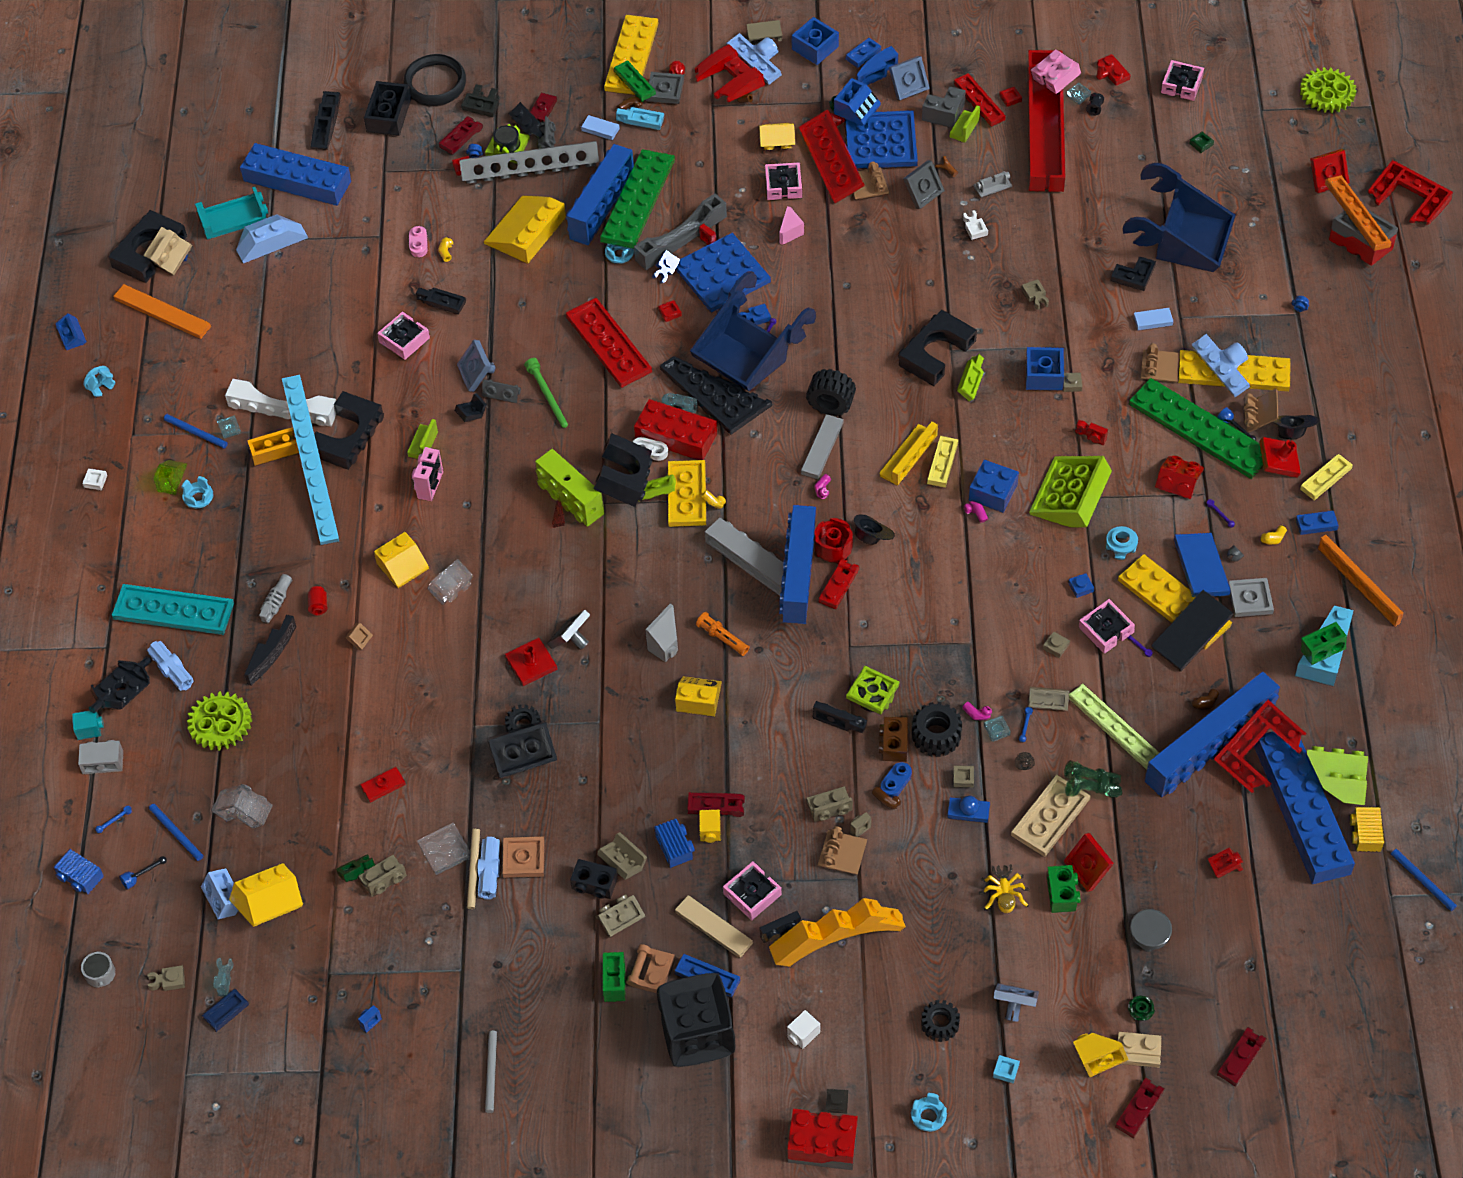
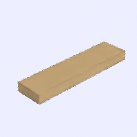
[675,895,753,958]

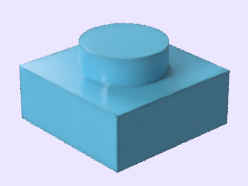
[993,1055,1020,1084]

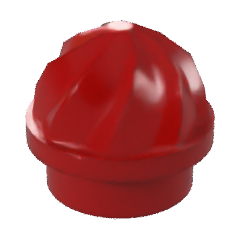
[669,61,685,75]

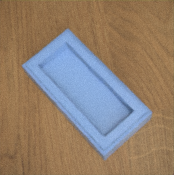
[581,115,620,140]
[1133,308,1173,330]

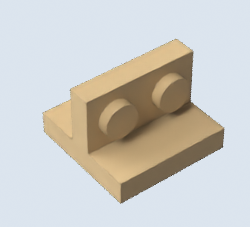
[144,227,192,275]

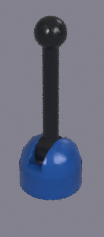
[1217,407,1256,441]
[119,856,167,890]

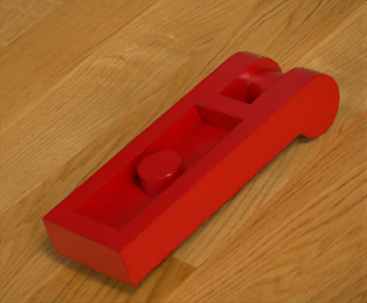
[819,559,860,609]

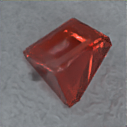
[552,500,565,528]

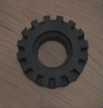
[505,705,541,731]
[921,1000,960,1042]

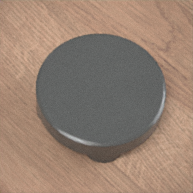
[1129,909,1172,952]

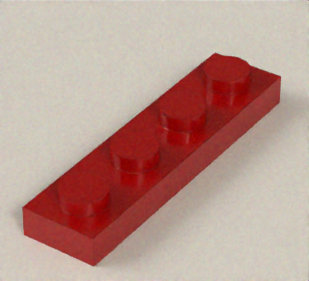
[954,73,1006,127]

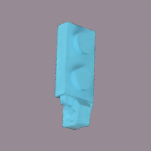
[616,107,664,130]

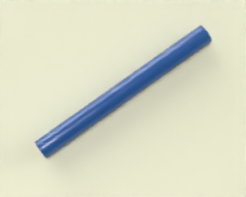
[164,414,228,449]
[149,804,204,861]
[1391,849,1457,911]

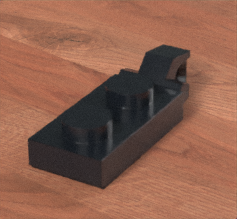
[509,102,544,139]
[416,287,466,315]
[812,701,867,733]

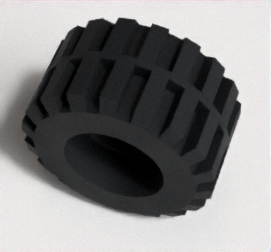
[806,369,856,416]
[912,702,962,757]

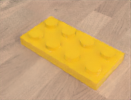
[668,460,706,527]

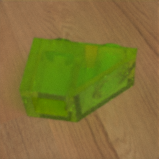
[153,460,187,495]

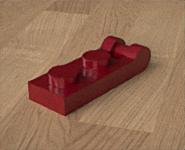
[439,116,483,155]
[688,792,745,817]
[1217,1027,1267,1087]
[1115,1078,1165,1138]

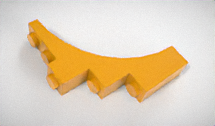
[769,898,906,967]

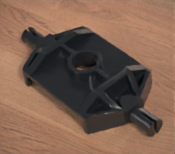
[89,656,152,713]

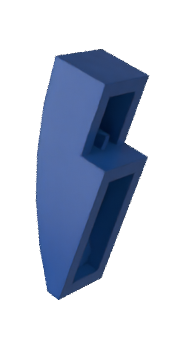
[857,46,898,85]

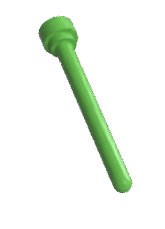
[524,358,568,428]

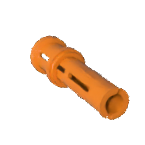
[696,612,750,656]

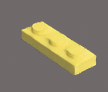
[927,436,958,488]
[1300,454,1353,500]

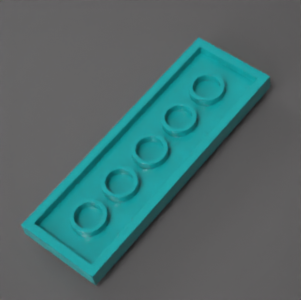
[112,584,234,635]

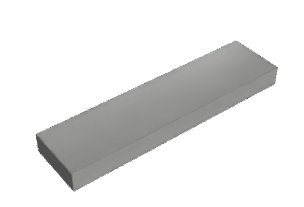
[801,414,844,479]

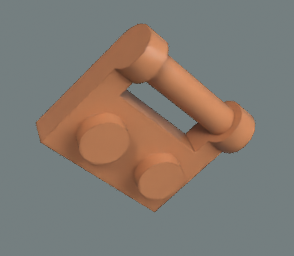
[626,944,675,993]

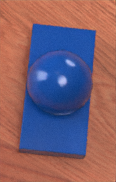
[948,795,990,823]

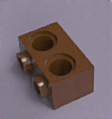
[879,717,908,762]

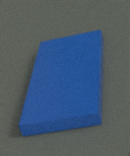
[1174,533,1231,597]

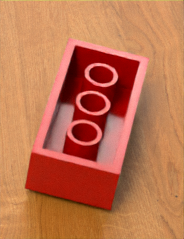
[634,399,717,460]

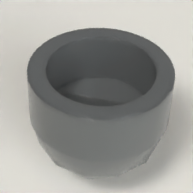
[1227,545,1244,562]

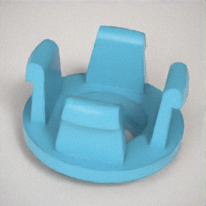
[605,244,634,263]
[83,366,115,397]
[181,476,213,509]
[1106,526,1138,560]
[911,1093,947,1132]

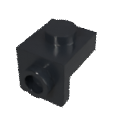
[454,394,487,422]

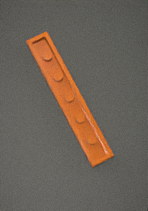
[1325,175,1391,251]
[113,284,211,339]
[1318,535,1403,627]

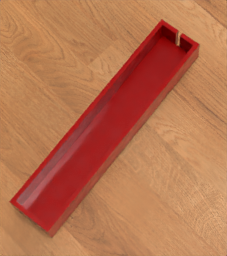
[1027,50,1065,192]

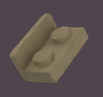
[807,786,853,822]
[359,855,407,897]
[595,894,646,937]

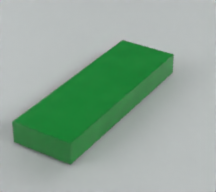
[614,60,656,101]

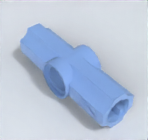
[147,641,194,691]
[478,837,500,899]

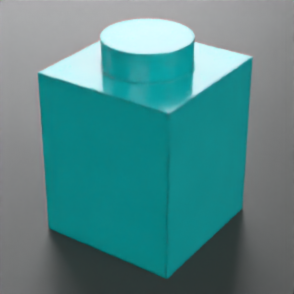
[72,711,104,740]

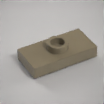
[1028,686,1069,711]

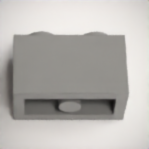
[78,740,123,774]

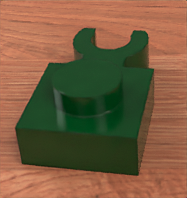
[336,854,375,882]

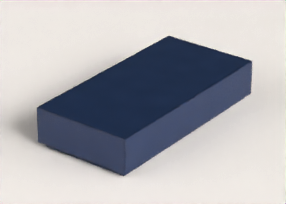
[202,989,249,1032]

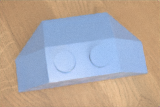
[236,214,308,263]

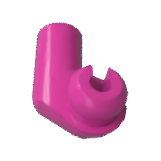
[814,474,831,499]
[964,501,988,523]
[962,702,992,720]

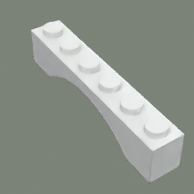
[225,379,336,427]

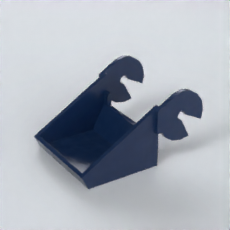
[1122,163,1236,272]
[690,271,816,391]

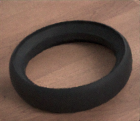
[404,54,466,106]

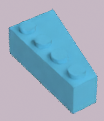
[1295,606,1354,686]

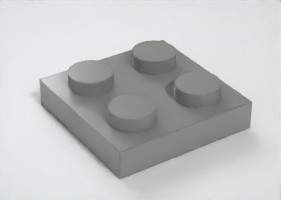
[1228,578,1274,617]

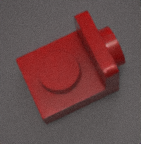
[1208,847,1243,878]

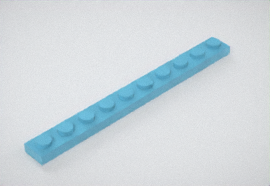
[282,375,339,545]

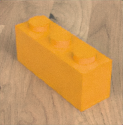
[247,427,299,466]

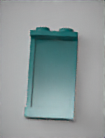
[195,187,269,240]

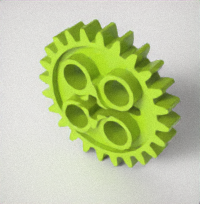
[1300,67,1357,113]
[187,691,252,751]

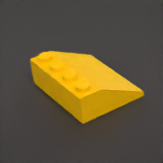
[484,196,566,264]

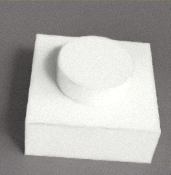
[83,469,108,490]

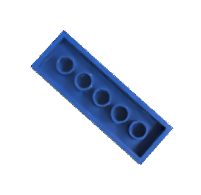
[240,143,351,206]
[566,144,634,245]
[779,505,816,624]

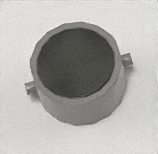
[81,952,115,988]

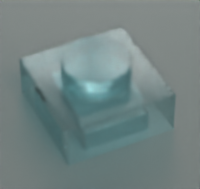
[1067,82,1091,105]
[217,415,241,439]
[984,716,1011,742]

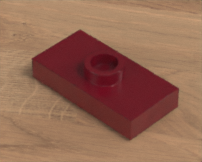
[530,92,557,122]

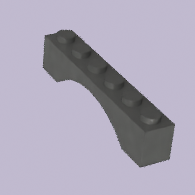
[634,193,727,270]

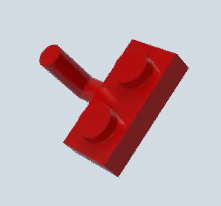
[1096,54,1131,86]

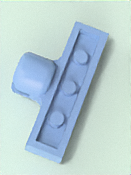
[727,33,782,85]
[1192,334,1250,397]

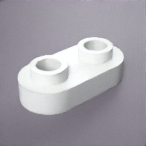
[633,437,668,461]

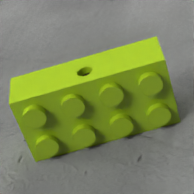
[535,449,604,527]

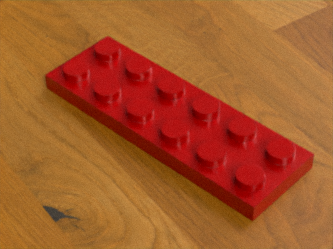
[799,109,865,203]
[566,297,652,388]

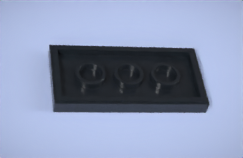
[1151,590,1233,671]

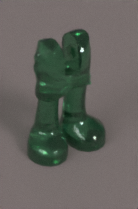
[1064,760,1123,798]

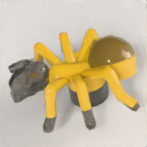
[979,864,1030,913]

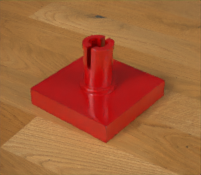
[1310,149,1350,193]
[1259,437,1301,478]
[505,637,558,686]
[1064,833,1114,892]

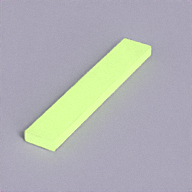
[1069,684,1159,769]

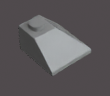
[646,604,678,662]

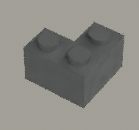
[922,86,966,128]

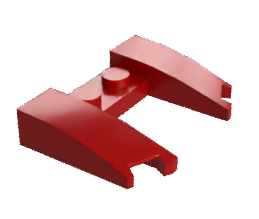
[695,44,765,102]
[1368,160,1453,225]
[1214,700,1307,793]

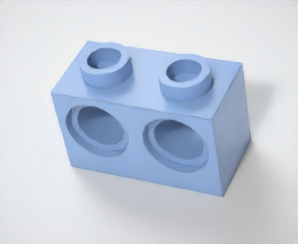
[201,869,238,919]

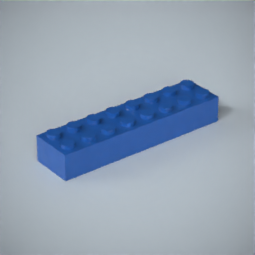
[1145,672,1280,797]
[1254,731,1355,884]

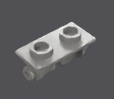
[973,171,1012,197]

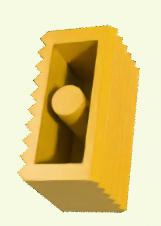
[1350,807,1384,852]

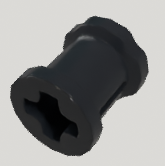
[1086,93,1104,116]

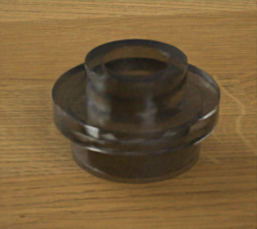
[1015,752,1035,770]

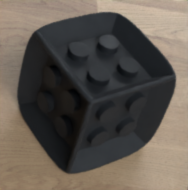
[657,973,736,1067]

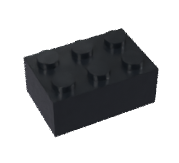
[364,81,411,136]
[487,720,557,778]

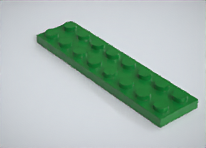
[600,149,675,249]
[1129,378,1263,479]

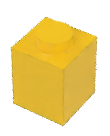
[700,810,721,843]

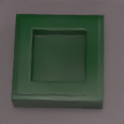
[1189,131,1214,153]

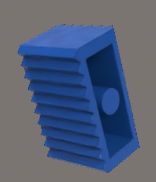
[654,818,695,868]
[54,849,104,894]

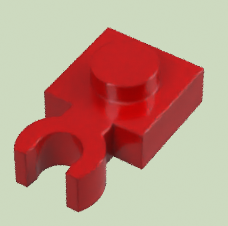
[1075,420,1108,446]

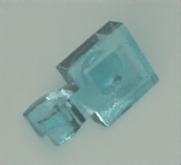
[213,958,234,997]

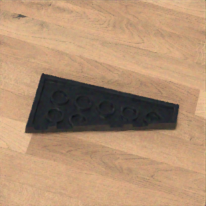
[660,356,772,435]

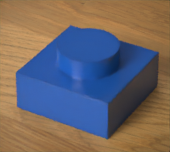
[1068,573,1094,598]
[358,1005,382,1033]

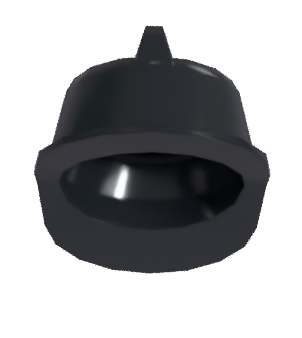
[1274,415,1319,440]
[854,514,895,545]

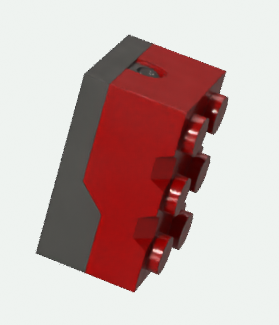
[1329,209,1398,266]
[788,1109,858,1170]

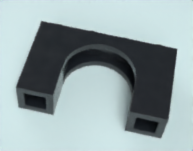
[108,210,187,283]
[898,309,977,386]
[314,391,384,470]
[593,433,653,507]

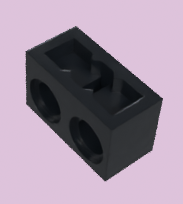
[570,859,618,899]

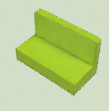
[950,106,980,143]
[407,419,438,459]

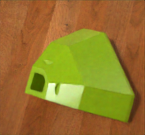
[1307,746,1368,805]

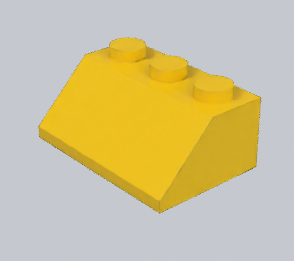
[229,863,303,927]

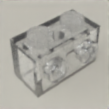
[427,559,474,605]

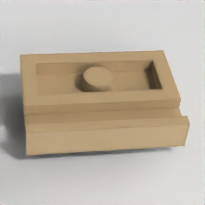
[1118,1032,1161,1068]

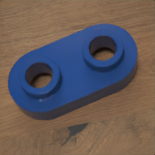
[881,762,912,798]

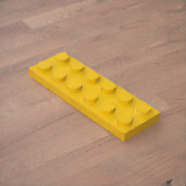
[604,15,659,95]
[1178,350,1290,392]
[1118,554,1232,650]

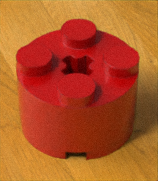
[815,518,853,564]

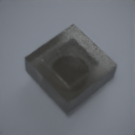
[826,1089,848,1114]

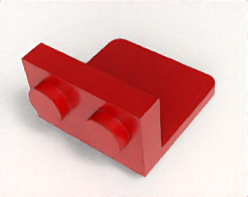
[1155,455,1204,499]

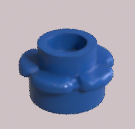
[466,144,483,158]
[1292,296,1309,312]

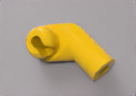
[438,237,453,262]
[701,490,726,509]
[1261,525,1287,545]

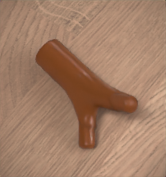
[935,156,958,177]

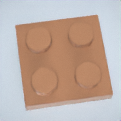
[503,837,545,878]

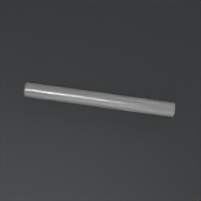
[485,1031,497,1113]

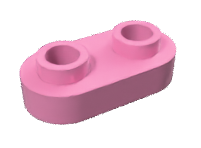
[409,226,428,257]

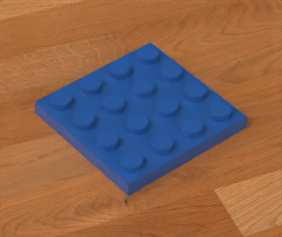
[845,111,918,168]
[675,233,771,313]

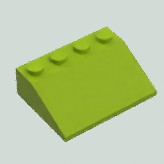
[1029,456,1112,528]

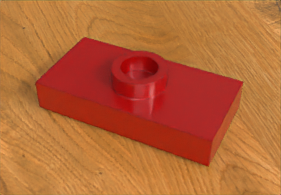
[360,767,406,803]

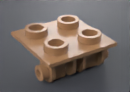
[853,162,889,200]
[1141,343,1180,382]
[1244,389,1278,433]
[818,826,867,875]

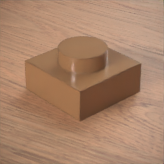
[345,622,373,650]

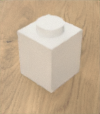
[787,1010,820,1049]

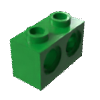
[1301,622,1347,665]
[1046,865,1081,913]
[603,952,626,1002]

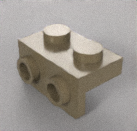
[597,832,647,880]

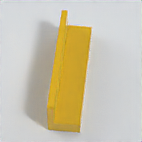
[880,421,938,486]

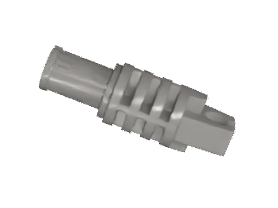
[259,574,293,623]

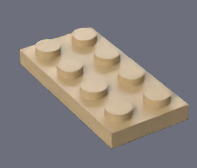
[1011,775,1090,857]

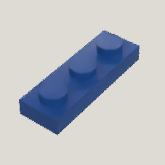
[675,954,741,998]

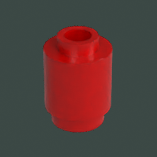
[307,586,328,616]

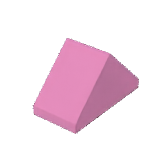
[779,206,804,245]

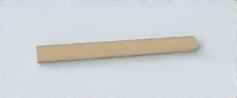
[467,829,480,909]

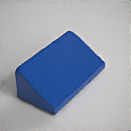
[55,313,87,350]

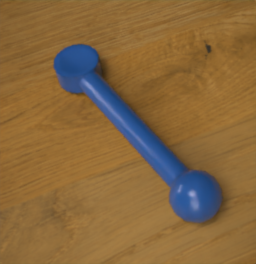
[1019,707,1033,742]
[95,806,132,833]

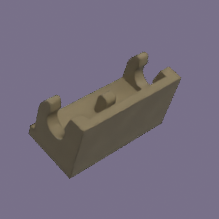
[746,20,782,44]

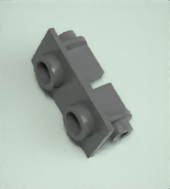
[537,116,556,149]
[482,380,521,403]

